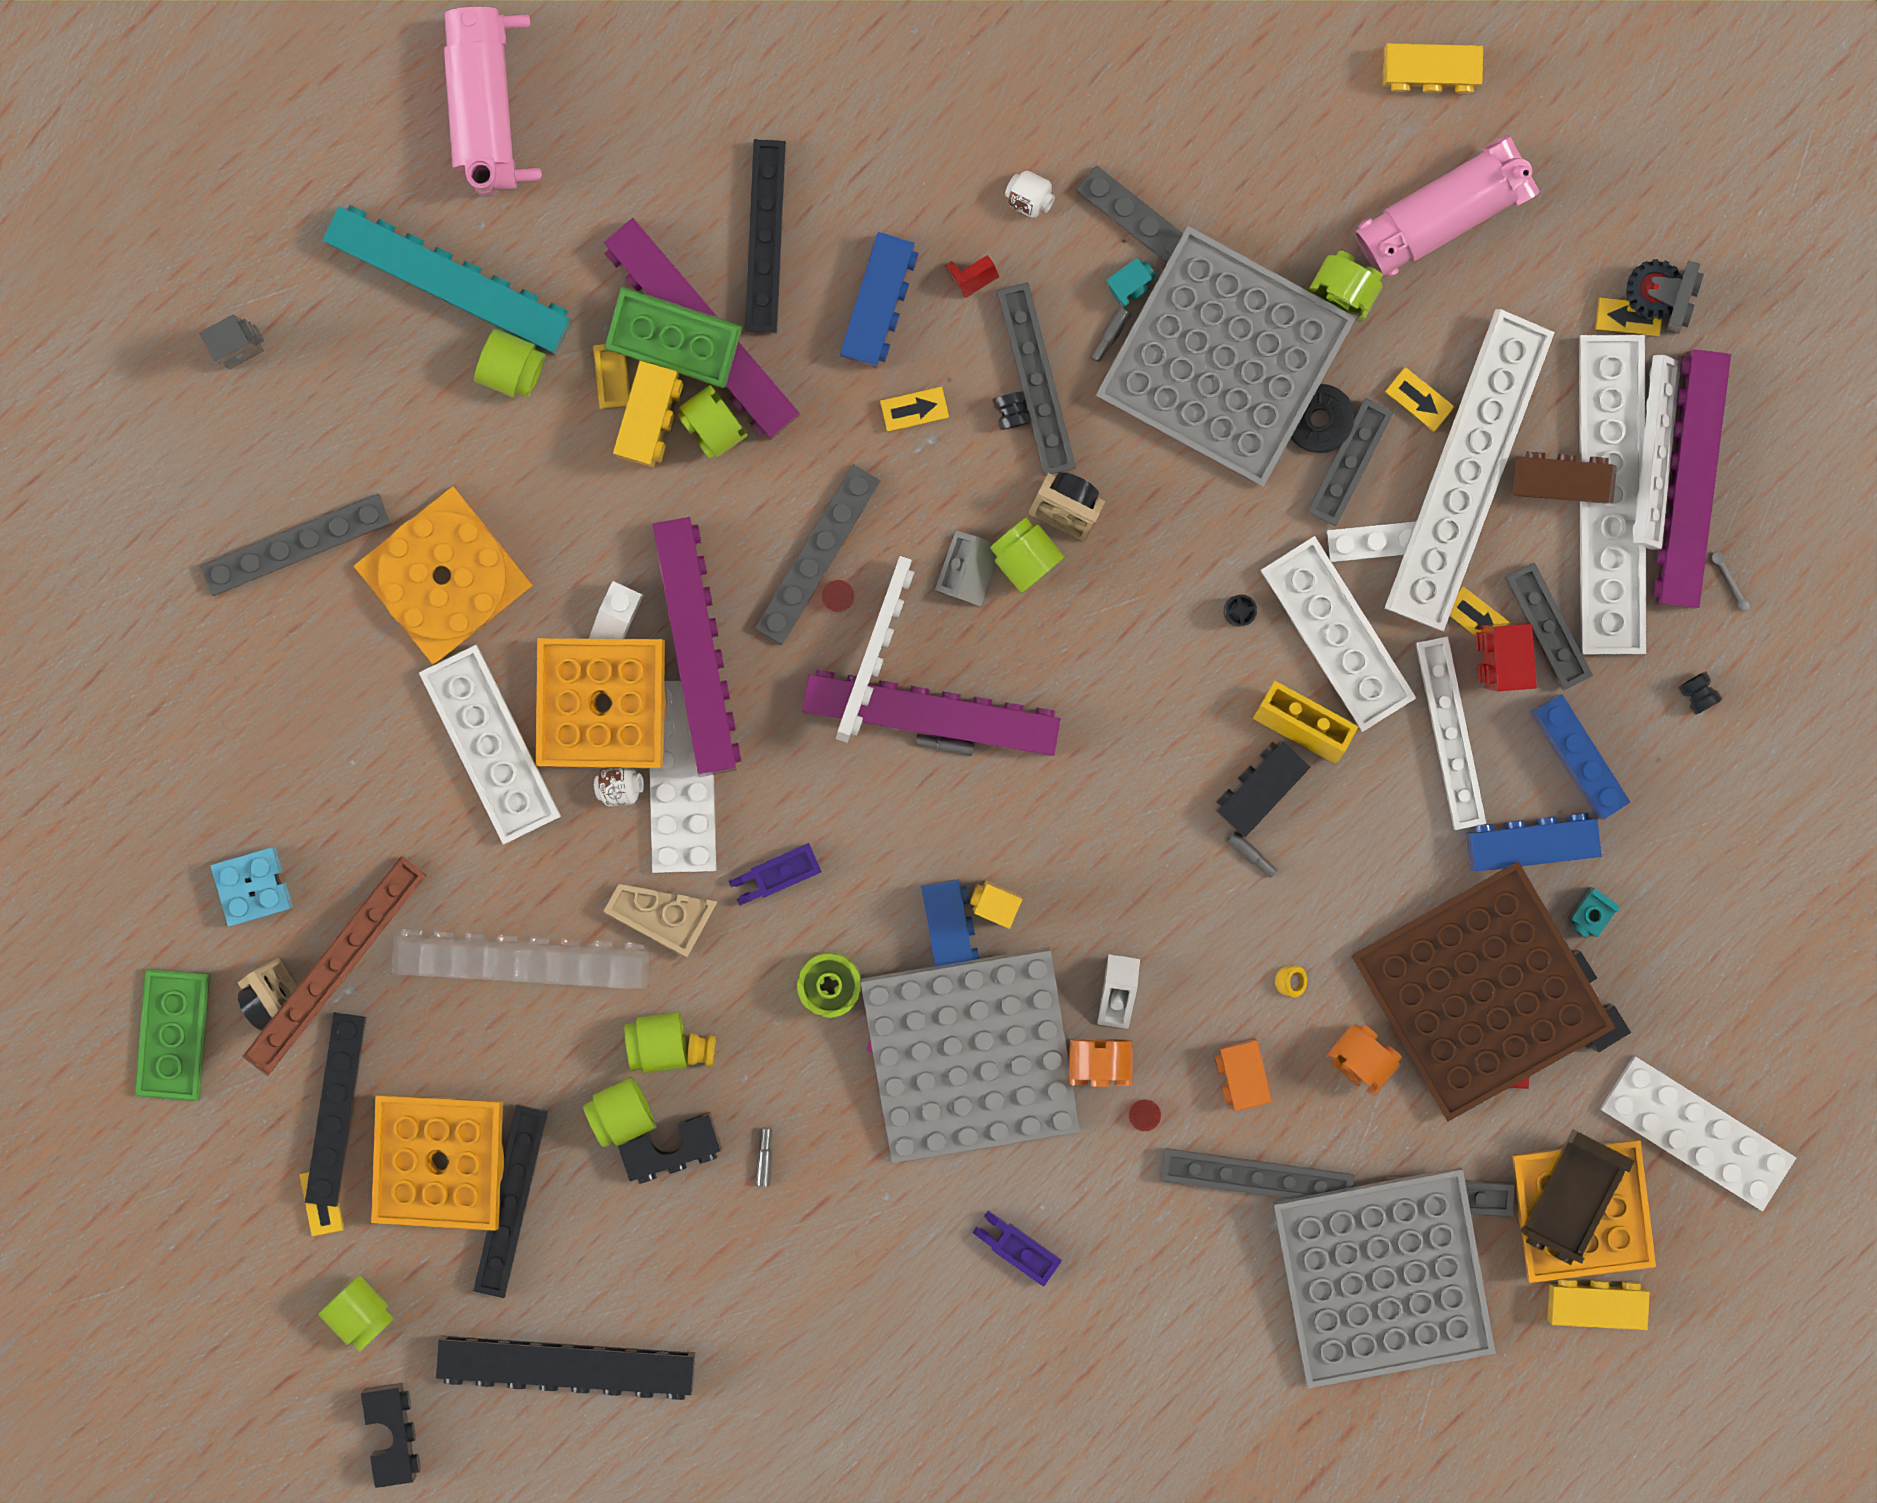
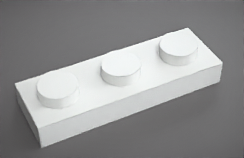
[1326,521,1417,562]

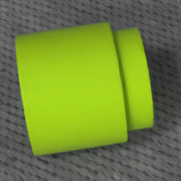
[474,328,546,398]
[989,517,1065,594]
[624,1011,688,1074]
[583,1076,657,1148]
[317,1275,395,1352]

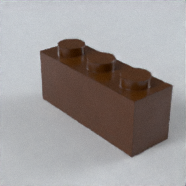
[1513,451,1617,504]

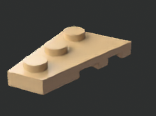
[603,884,718,958]

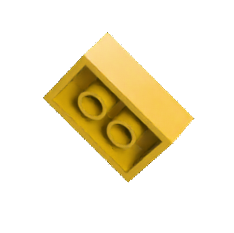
[613,361,684,468]

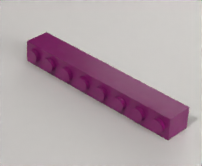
[604,218,800,440]
[1652,349,1731,609]
[652,517,742,777]
[802,669,1061,756]

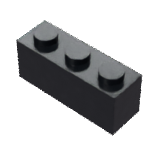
[1215,741,1311,838]

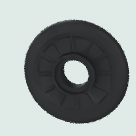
[1291,384,1355,453]

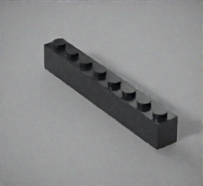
[436,1335,695,1400]

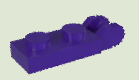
[729,843,822,906]
[972,1210,1062,1287]

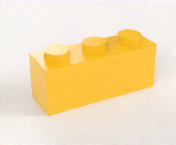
[1383,43,1483,94]
[1253,680,1359,765]
[970,880,1023,929]
[1547,1278,1650,1330]

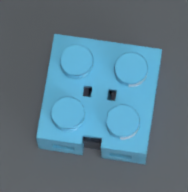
[210,847,293,927]

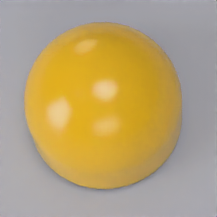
[1275,965,1308,998]

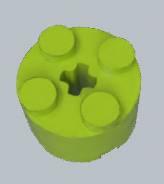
[1308,251,1383,322]
[677,384,748,459]
[797,952,861,1018]

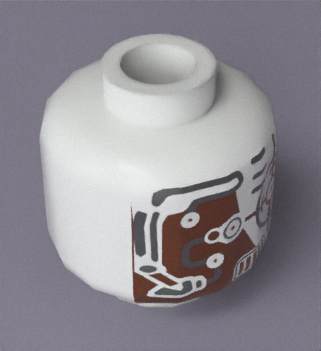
[1005,171,1055,218]
[594,767,644,807]

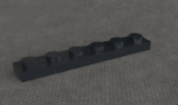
[745,139,786,334]
[305,1012,367,1207]
[473,1104,548,1298]

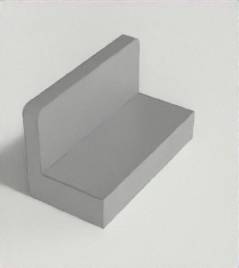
[935,530,997,606]

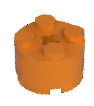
[1326,1024,1402,1096]
[1069,1039,1133,1087]

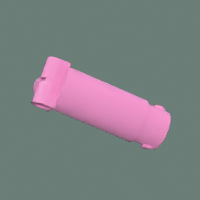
[444,7,542,197]
[1354,135,1540,276]

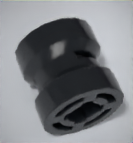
[993,391,1031,430]
[1223,594,1257,627]
[1678,671,1722,715]

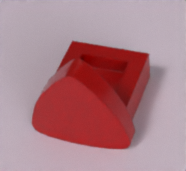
[944,255,999,298]

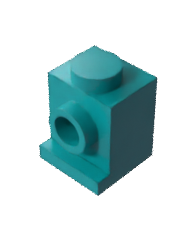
[1105,258,1157,309]
[1568,887,1621,938]

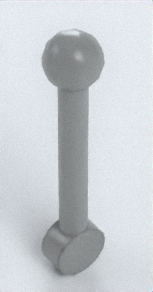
[1711,552,1750,612]

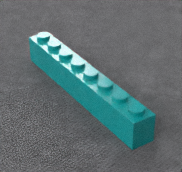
[322,205,572,355]

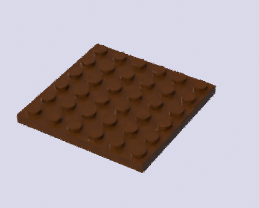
[1352,860,1616,1122]

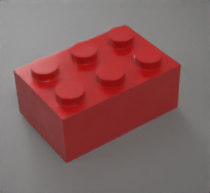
[1475,622,1537,692]

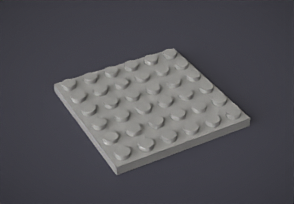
[1096,226,1356,487]
[861,947,1080,1163]
[1273,1167,1496,1389]

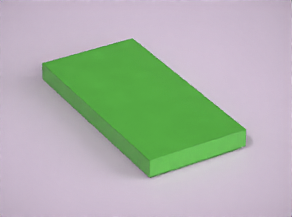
[604,287,743,388]
[135,968,211,1101]

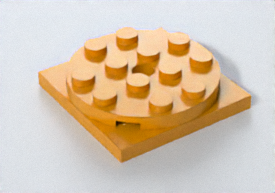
[354,486,534,665]
[536,638,667,768]
[371,1094,504,1230]
[1512,1139,1656,1283]

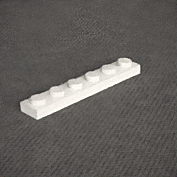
[1633,355,1681,550]
[836,556,915,743]
[1415,636,1487,830]

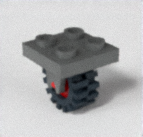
[1626,259,1704,334]

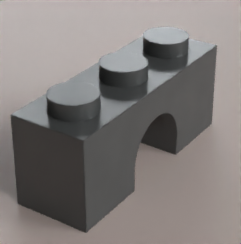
[199,314,264,369]

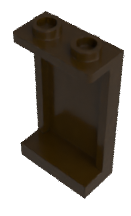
[1521,1129,1635,1265]

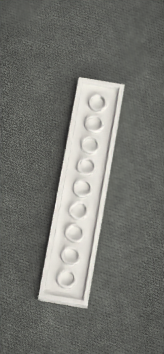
[1384,309,1555,631]
[1579,335,1646,655]

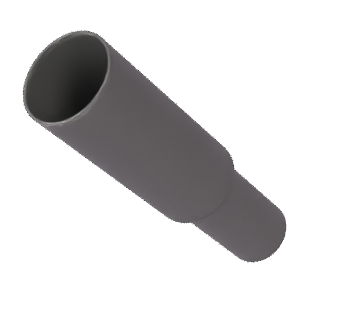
[1090,307,1132,362]
[916,734,974,756]
[1227,831,1277,878]
[756,1128,772,1186]

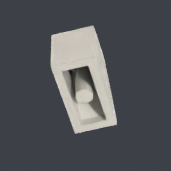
[589,581,644,639]
[1097,954,1140,1029]

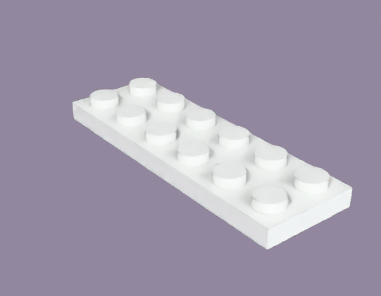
[1260,536,1416,732]
[419,645,561,845]
[650,681,717,873]
[1600,1055,1796,1211]

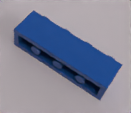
[840,232,919,368]
[1530,694,1631,820]
[1466,813,1602,872]
[921,879,979,966]

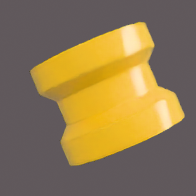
[687,1033,716,1067]

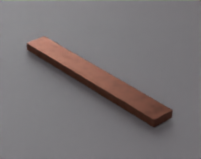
[242,855,426,1076]

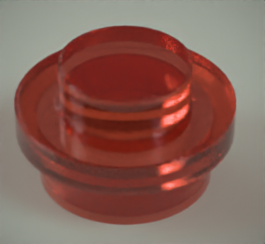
[822,580,854,612]
[1129,1099,1161,1131]

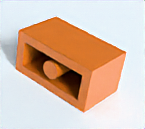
[1214,1038,1272,1112]

